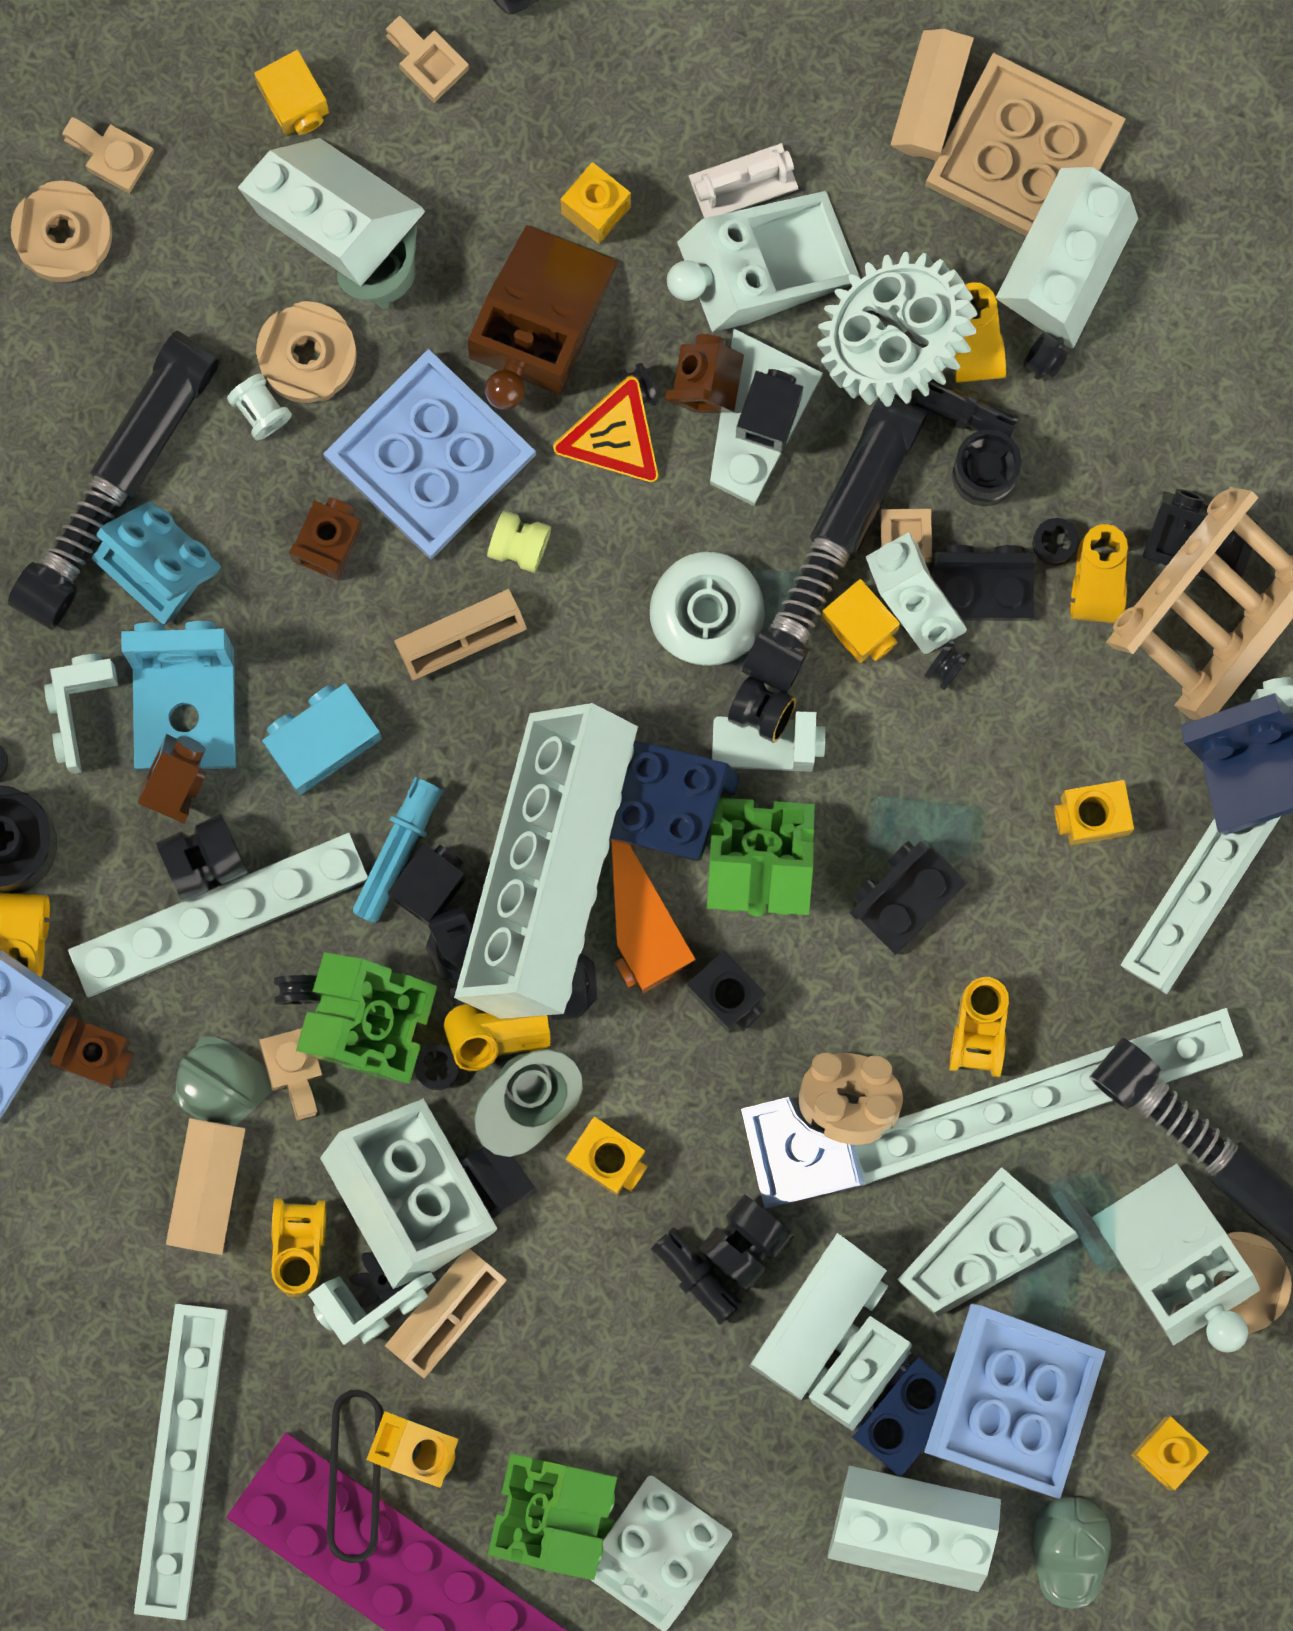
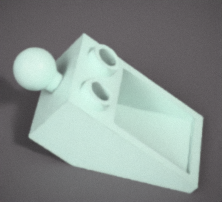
[667,191,860,332]
[1091,1164,1260,1352]

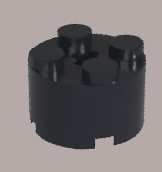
[0,785,57,894]

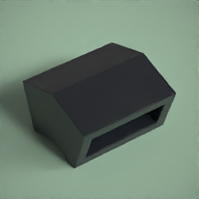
[461,1146,536,1220]

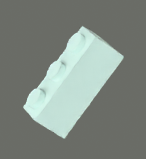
[238,138,425,286]
[996,167,1138,348]
[320,1098,497,1289]
[749,1233,888,1400]
[827,1466,1001,1592]

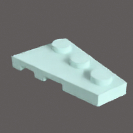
[710,329,822,506]
[898,1167,1079,1317]

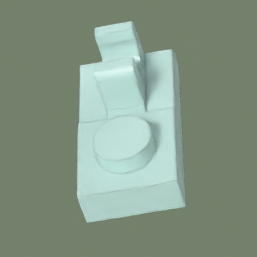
[808,1316,912,1431]

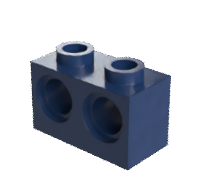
[850,1357,946,1477]

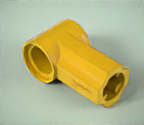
[443,1004,550,1071]

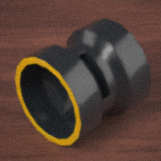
[728,676,796,743]

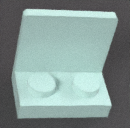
[591,1476,732,1631]

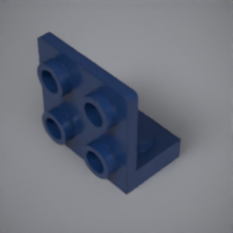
[1180,693,1293,835]
[609,740,740,861]

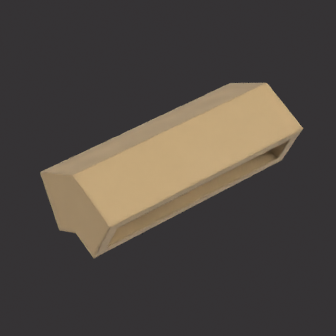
[890,29,974,161]
[394,589,527,681]
[166,1118,245,1255]
[385,1249,506,1379]

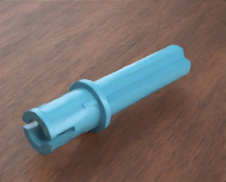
[353,777,444,923]

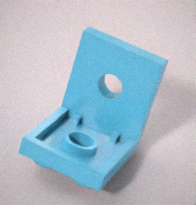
[121,621,236,771]

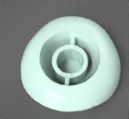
[650,552,765,666]

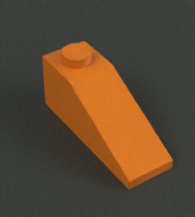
[611,840,695,994]

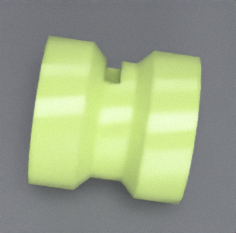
[487,510,551,574]

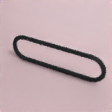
[327,1389,383,1563]

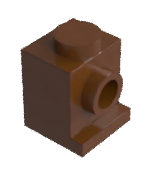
[665,334,744,413]
[289,497,362,581]
[138,734,207,823]
[50,1016,134,1089]

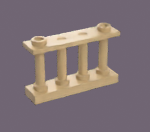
[1106,487,1293,720]

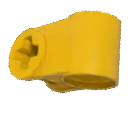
[954,282,1006,383]
[1070,524,1128,623]
[0,893,50,978]
[949,977,1009,1078]
[271,1198,327,1298]

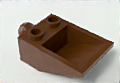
[468,225,618,410]

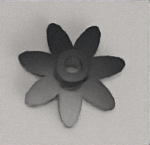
[349,1253,407,1308]

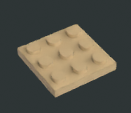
[925,53,1126,236]

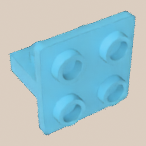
[91,502,221,624]

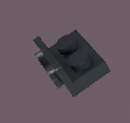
[1143,489,1259,582]
[933,545,1036,621]
[850,840,968,955]

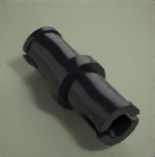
[916,379,1020,437]
[650,1227,744,1325]

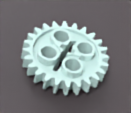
[817,252,977,407]

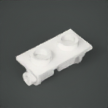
[689,143,799,218]

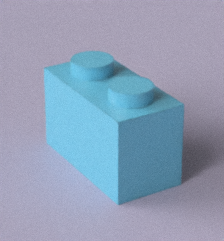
[262,683,382,796]

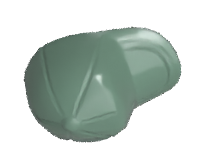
[1033,1497,1111,1609]

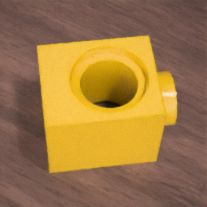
[254,49,329,136]
[560,162,631,244]
[821,579,900,664]
[1054,780,1134,846]
[566,1117,648,1196]
[366,1411,459,1488]
[1131,1416,1209,1490]

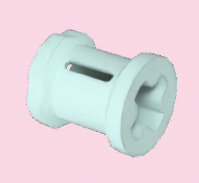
[227,374,292,441]

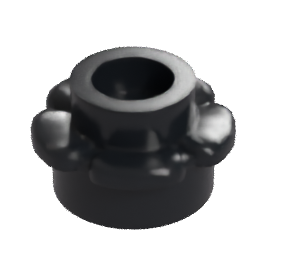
[1024,332,1068,380]

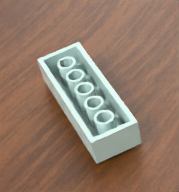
[454,703,638,1019]

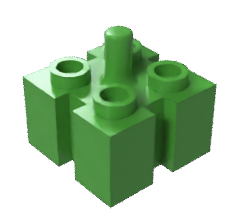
[707,798,815,916]
[296,952,437,1084]
[488,1453,617,1580]

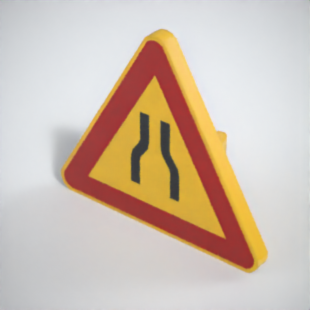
[553,376,658,482]

